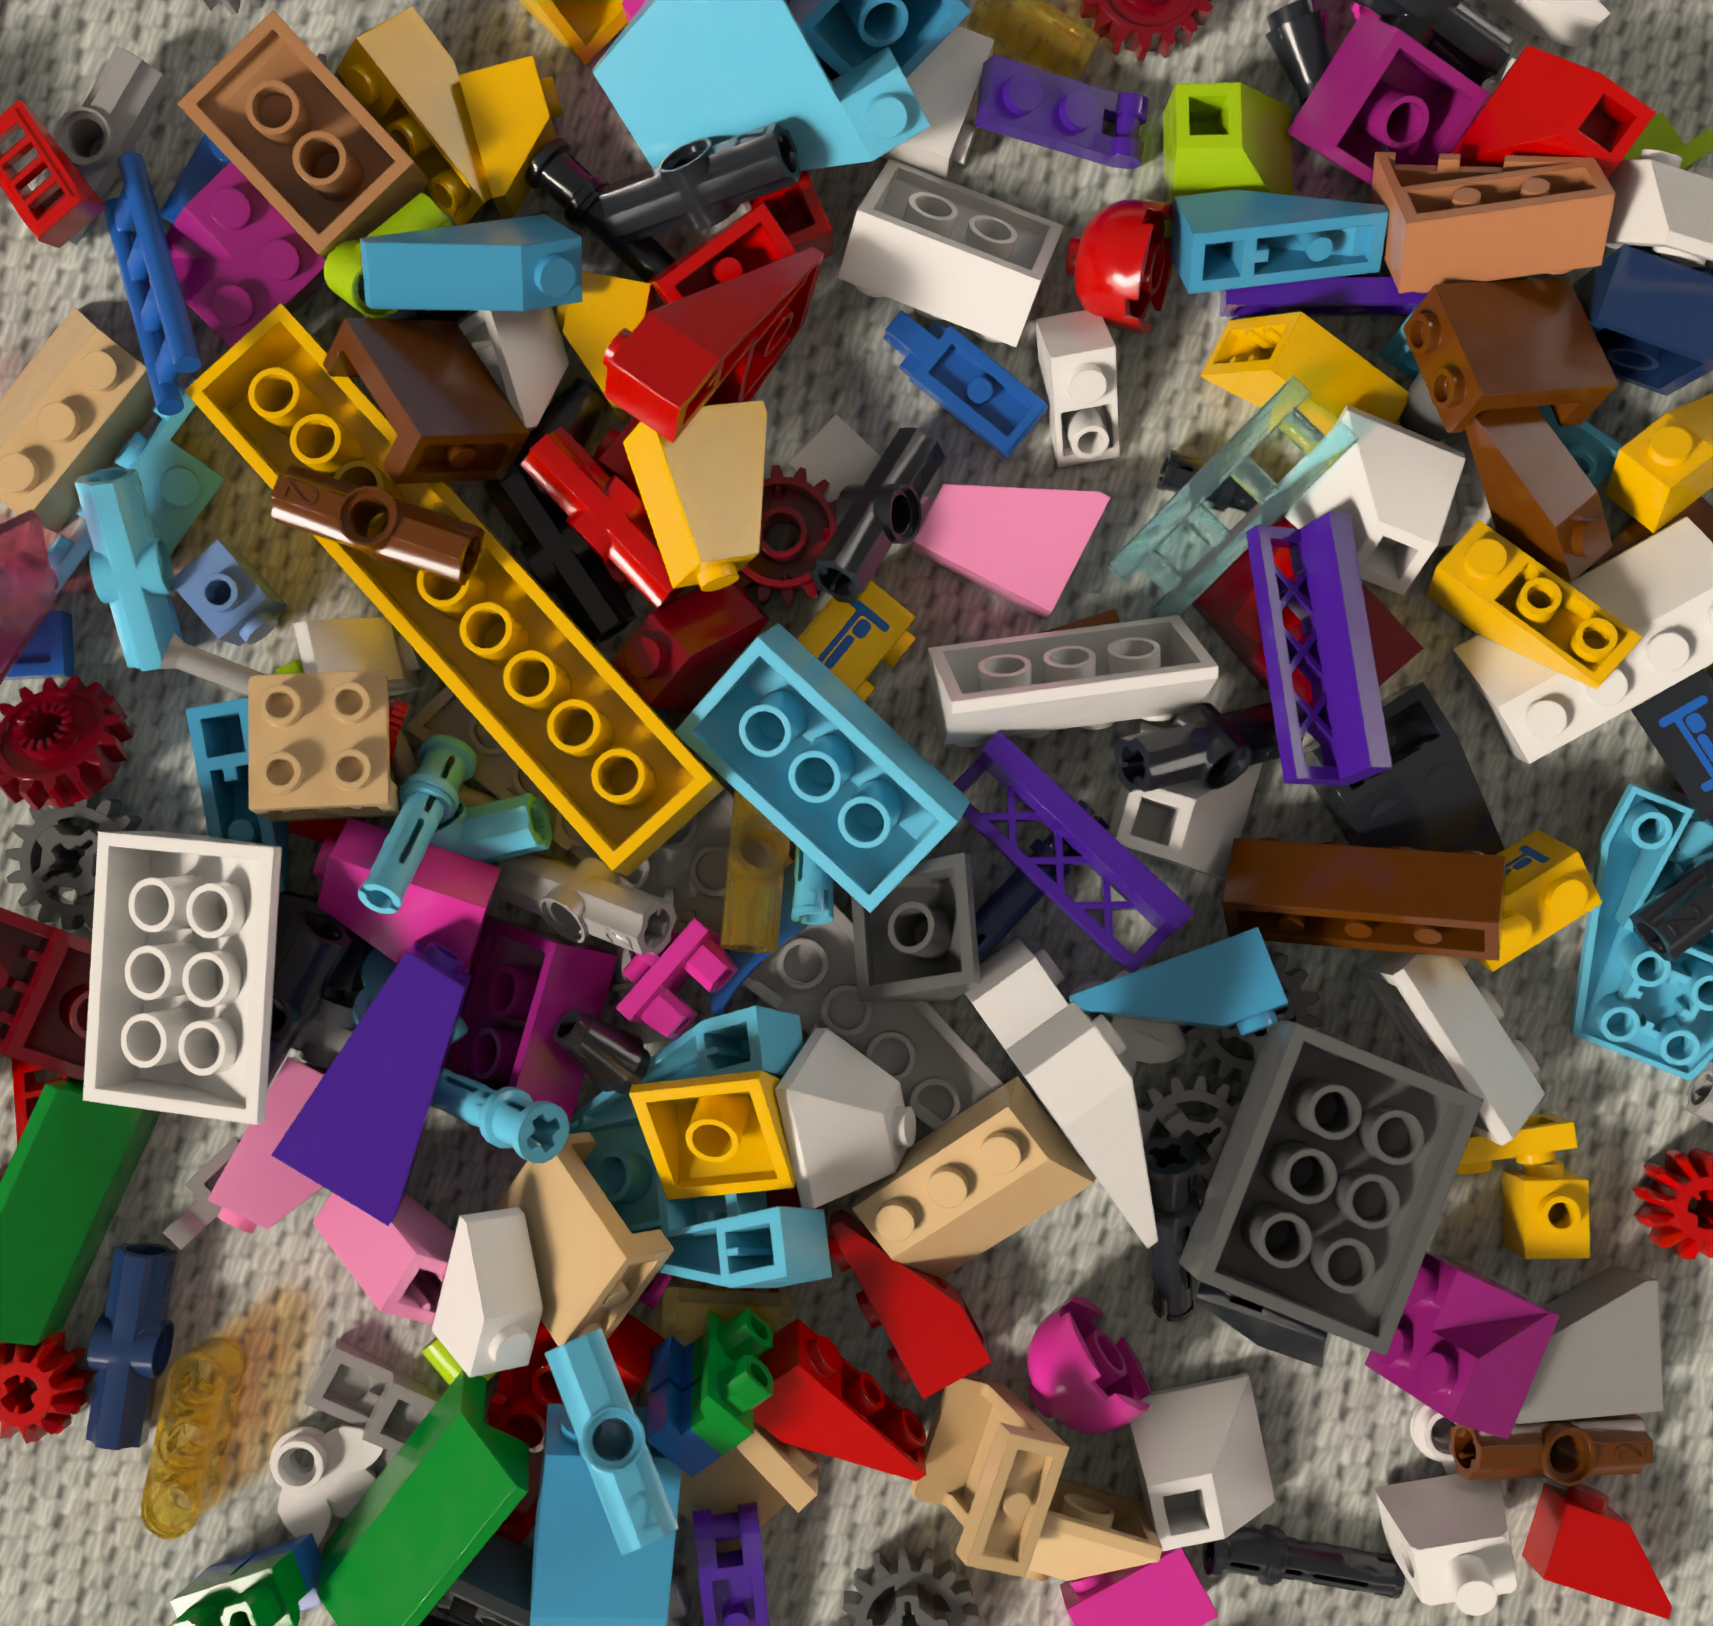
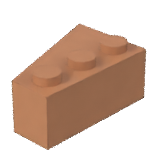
[1370,152,1616,294]

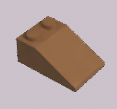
[177,10,431,260]

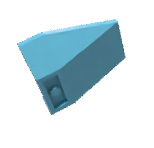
[1570,782,1713,1081]

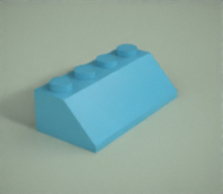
[674,623,971,913]

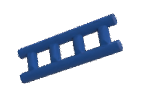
[104,152,202,416]

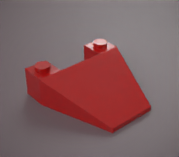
[593,247,825,504]

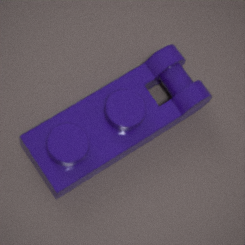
[975,54,1149,169]
[692,1502,769,1626]

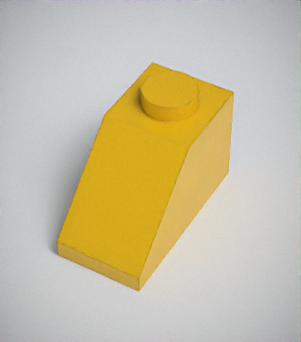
[458,55,564,219]
[556,271,657,423]

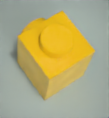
[1502,1160,1590,1259]

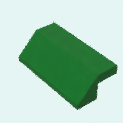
[0,1077,162,1346]
[316,1370,529,1626]

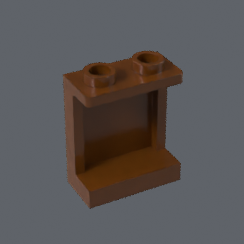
[1403,277,1619,433]
[323,317,530,484]

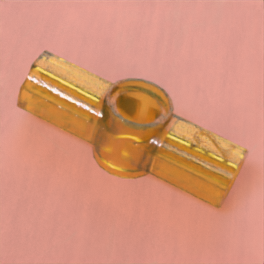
[719,788,790,954]

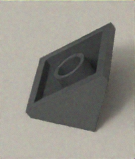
[851,852,981,1002]
[436,1533,533,1626]

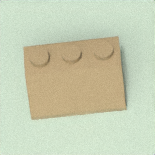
[0,307,155,533]
[852,1076,1096,1279]

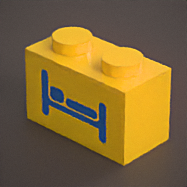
[797,580,917,703]
[1474,829,1603,972]

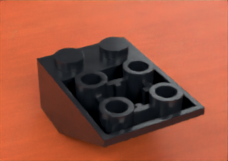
[1303,682,1505,855]

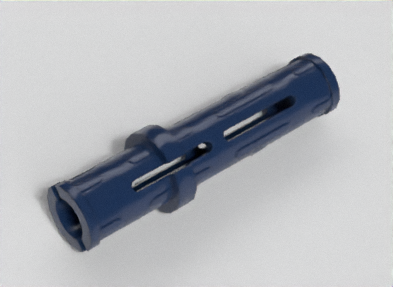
[975,799,1110,966]

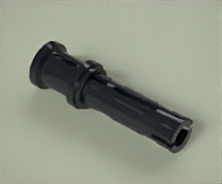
[525,137,676,305]
[1143,1137,1200,1322]
[1202,1524,1405,1599]

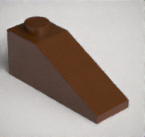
[1465,406,1613,583]

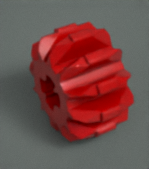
[1632,1148,1713,1260]
[0,1331,95,1444]

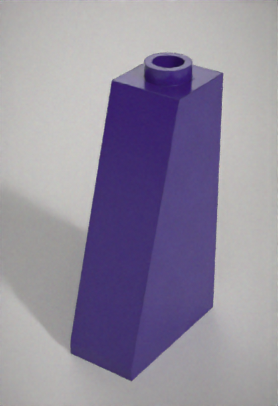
[271,941,472,1226]

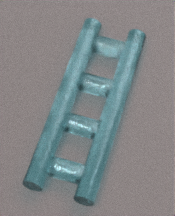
[1107,375,1359,617]

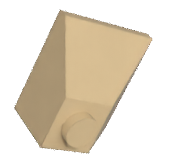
[1026,1478,1163,1581]

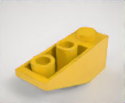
[336,6,492,225]
[1426,520,1643,690]

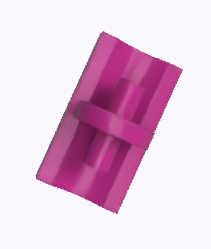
[616,918,738,1039]

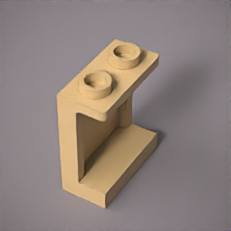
[494,1132,675,1347]
[910,1376,1070,1578]

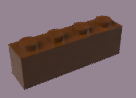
[1222,837,1506,961]

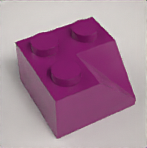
[1286,13,1490,187]
[166,161,326,348]
[1364,1251,1560,1440]

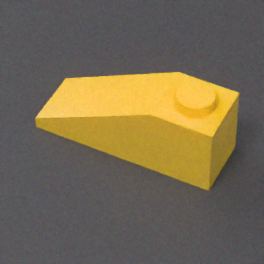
[1605,393,1713,533]

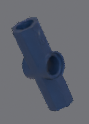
[86,1242,177,1450]

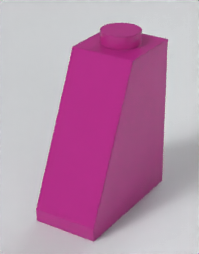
[313,817,501,973]

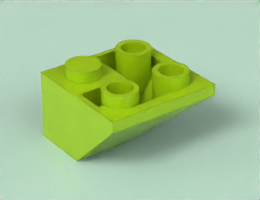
[1163,82,1293,238]

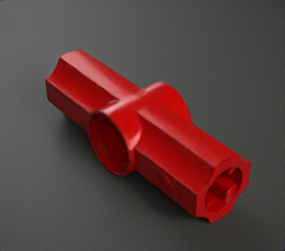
[520,426,688,609]

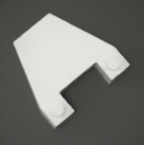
[965,938,1158,1249]

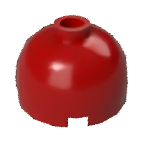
[1065,199,1173,334]

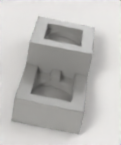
[305,1338,441,1454]

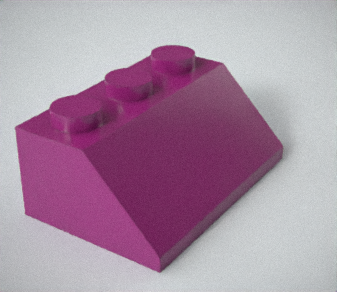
[444,915,618,1127]

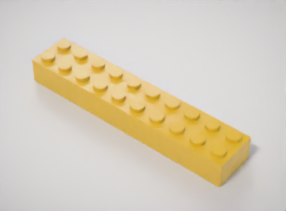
[184,303,725,876]

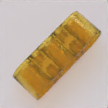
[141,1336,246,1539]

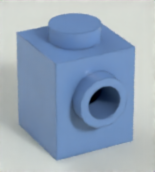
[169,539,287,646]

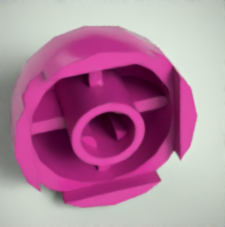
[1027,1296,1151,1434]

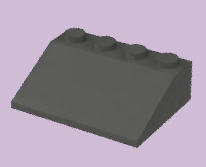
[1179,1018,1484,1355]

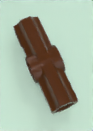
[271,464,485,585]
[1449,1414,1653,1486]

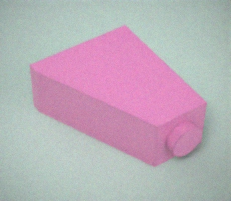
[912,484,1111,620]
[207,1056,326,1233]
[312,1192,455,1325]

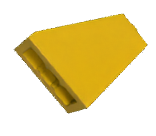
[1200,311,1409,441]
[623,400,767,592]

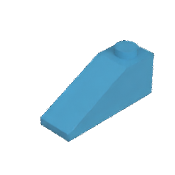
[1170,189,1389,294]
[360,214,582,311]
[185,697,289,892]
[1069,927,1288,1036]

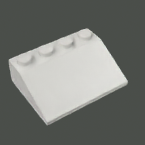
[83,831,282,1125]

